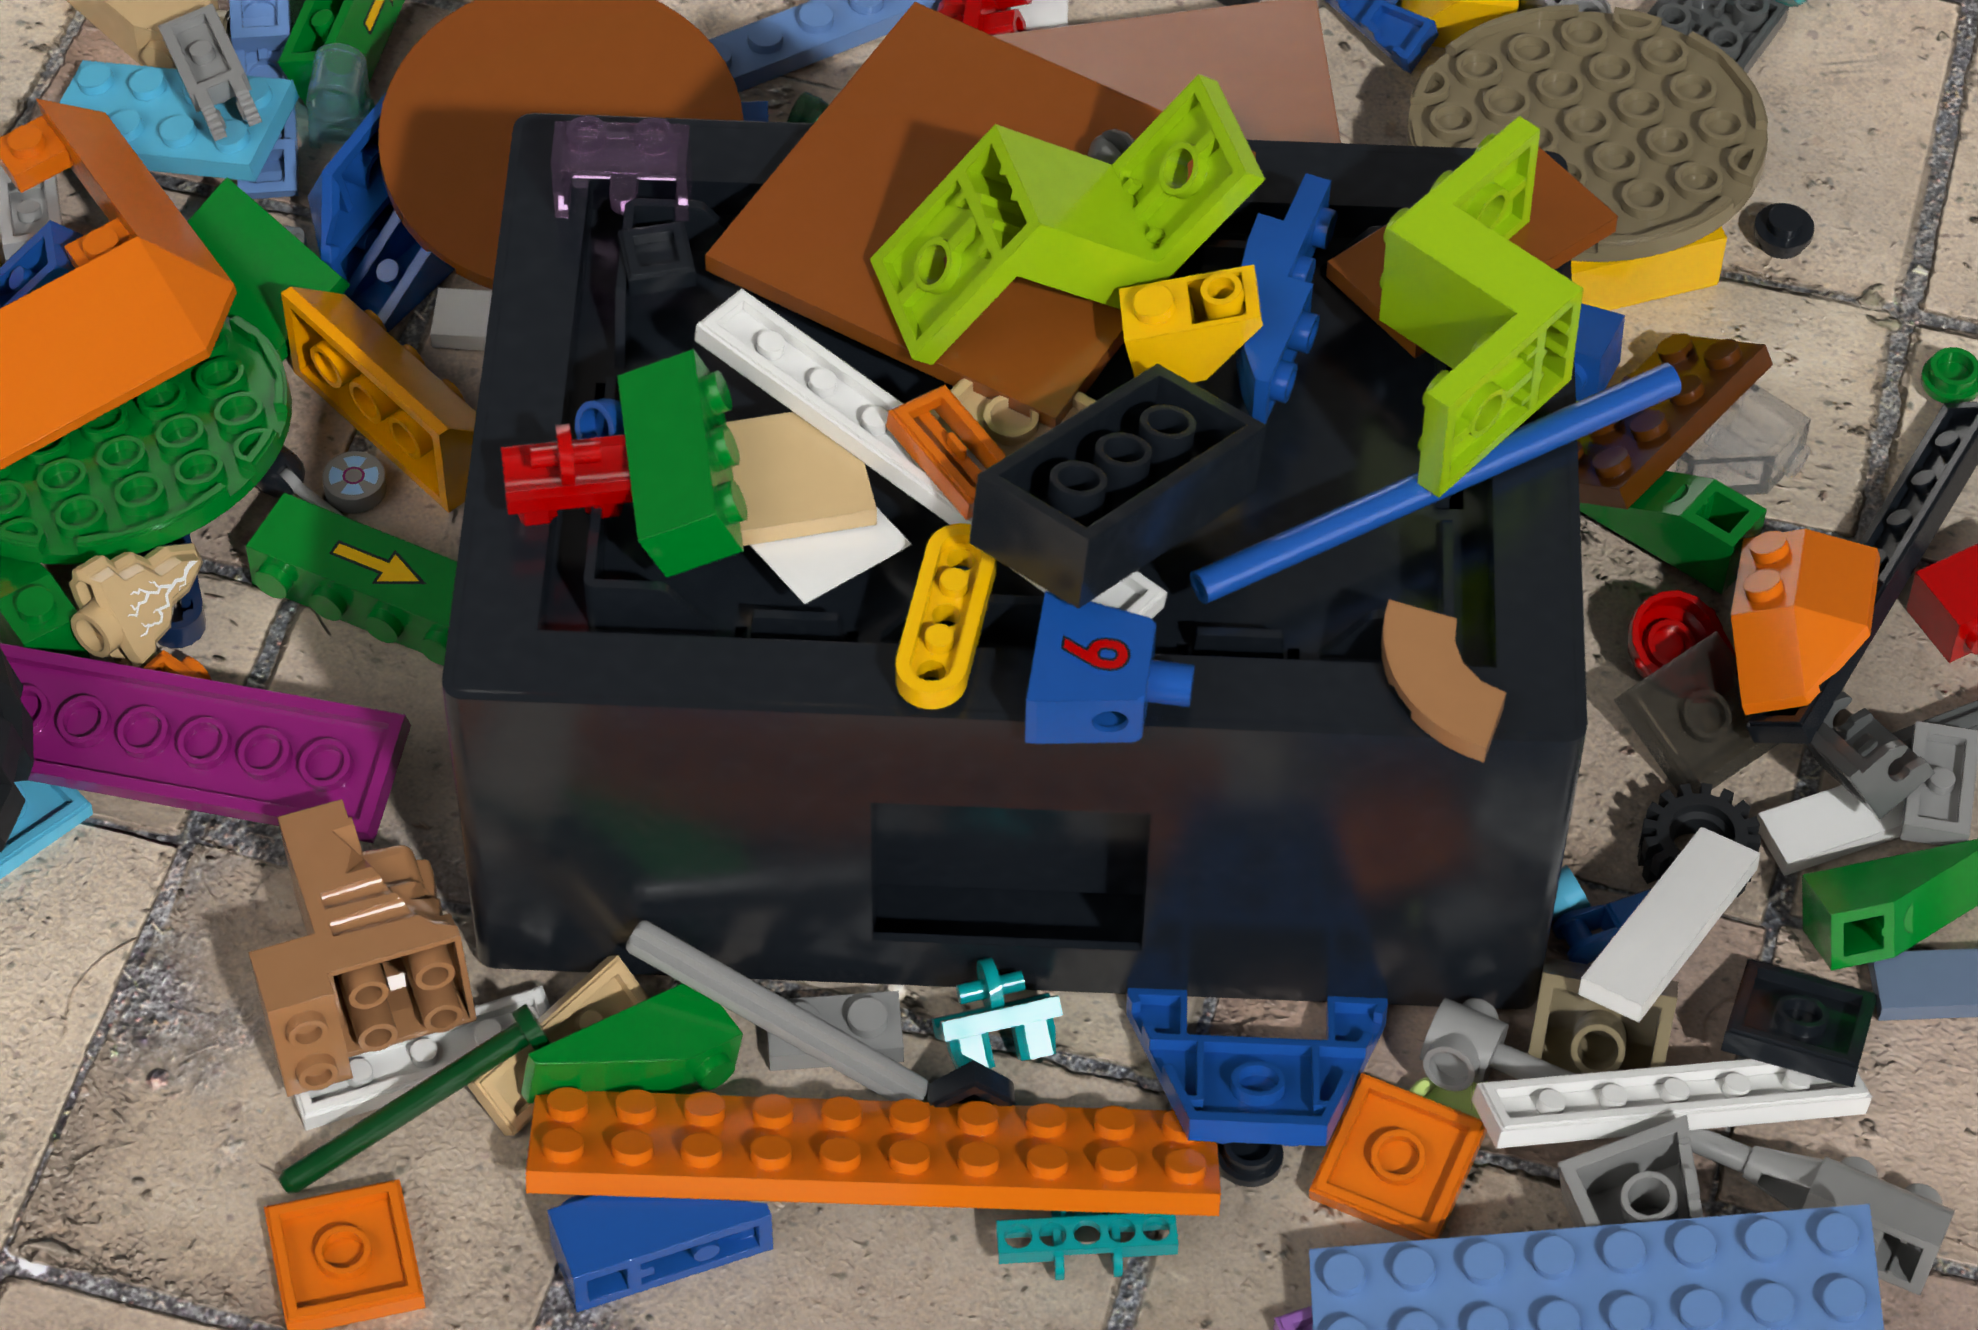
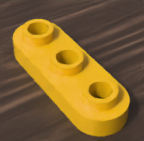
[896,523,997,709]

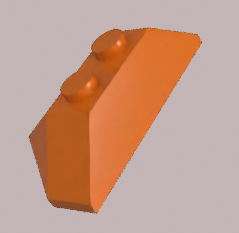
[1731,528,1881,715]

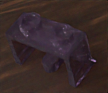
[551,116,693,221]

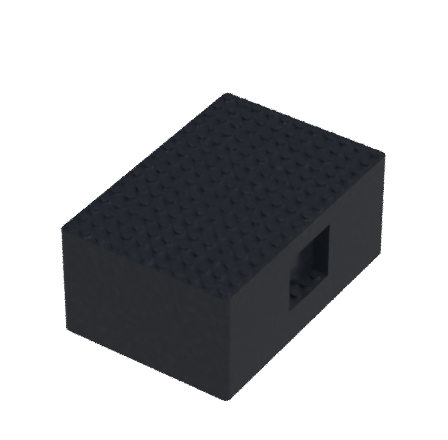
[442,113,1588,1010]

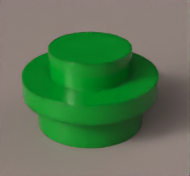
[1921,347,1978,404]

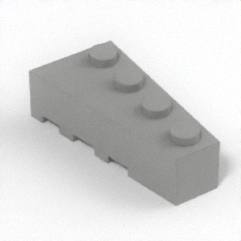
[1558,1115,1704,1228]

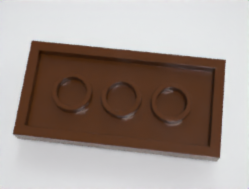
[1577,334,1773,509]

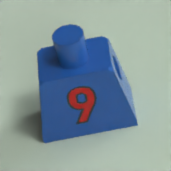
[1025,591,1195,744]

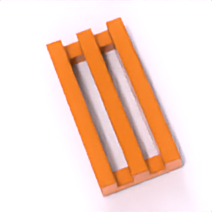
[886,385,1007,520]

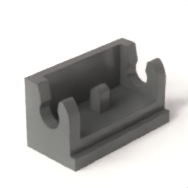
[1804,691,1935,819]

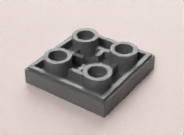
[1647,0,1789,73]

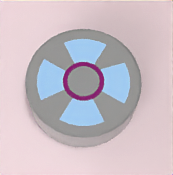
[322,451,387,513]

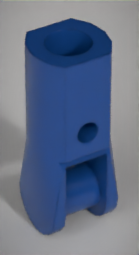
[1552,887,1653,964]

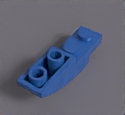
[1235,173,1338,424]

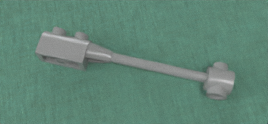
[1420,998,1955,1296]

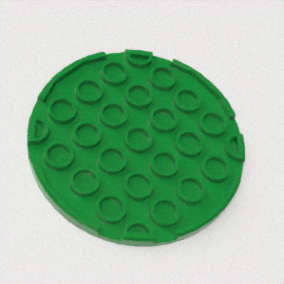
[0,315,292,564]

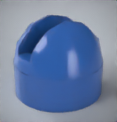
[575,398,625,439]

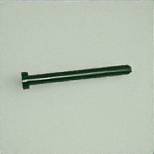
[278,1004,551,1194]

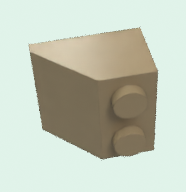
[1528,957,1678,1074]

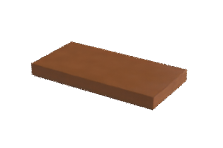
[1326,146,1618,358]

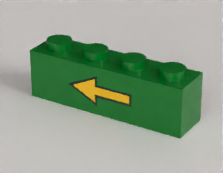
[277,0,405,111]
[246,493,457,666]

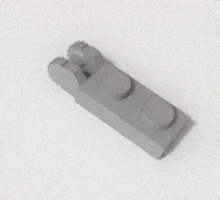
[158,3,262,141]

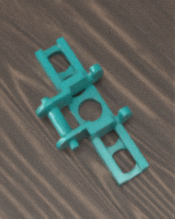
[996,1211,1179,1280]

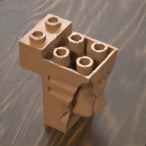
[248,799,477,1097]

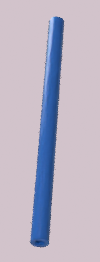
[1190,363,1681,604]

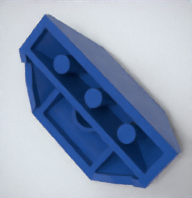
[308,92,395,282]

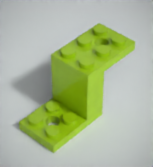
[870,74,1265,365]
[1379,116,1583,498]

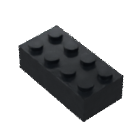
[969,363,1267,609]

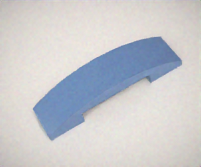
[229,0,299,199]

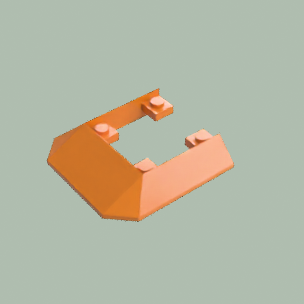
[0,99,237,470]

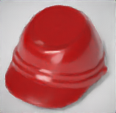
[1628,590,1738,705]

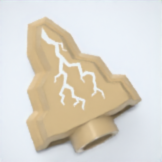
[69,543,203,668]

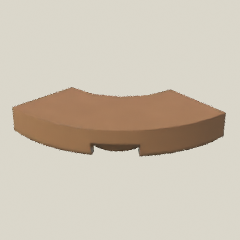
[1381,599,1506,762]

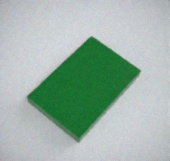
[187,177,350,362]

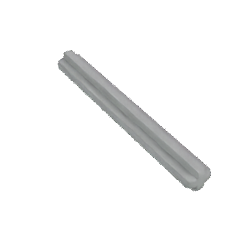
[626,920,929,1101]

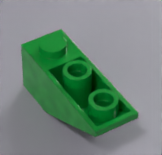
[1580,471,1767,595]
[1802,839,1978,971]

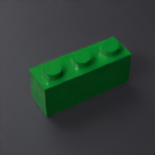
[617,349,748,578]

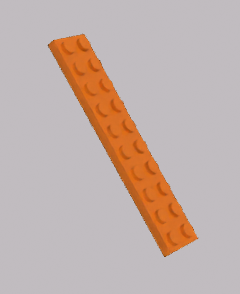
[526,1087,1221,1216]

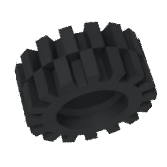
[1637,783,1761,897]

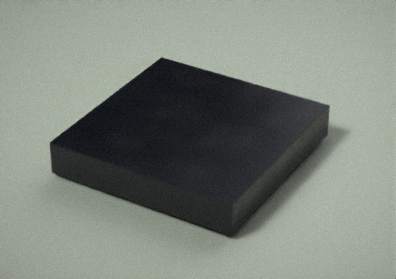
[1721,959,1877,1087]

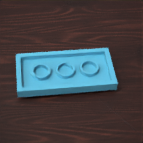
[59,60,299,182]

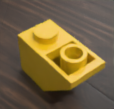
[1119,264,1263,383]

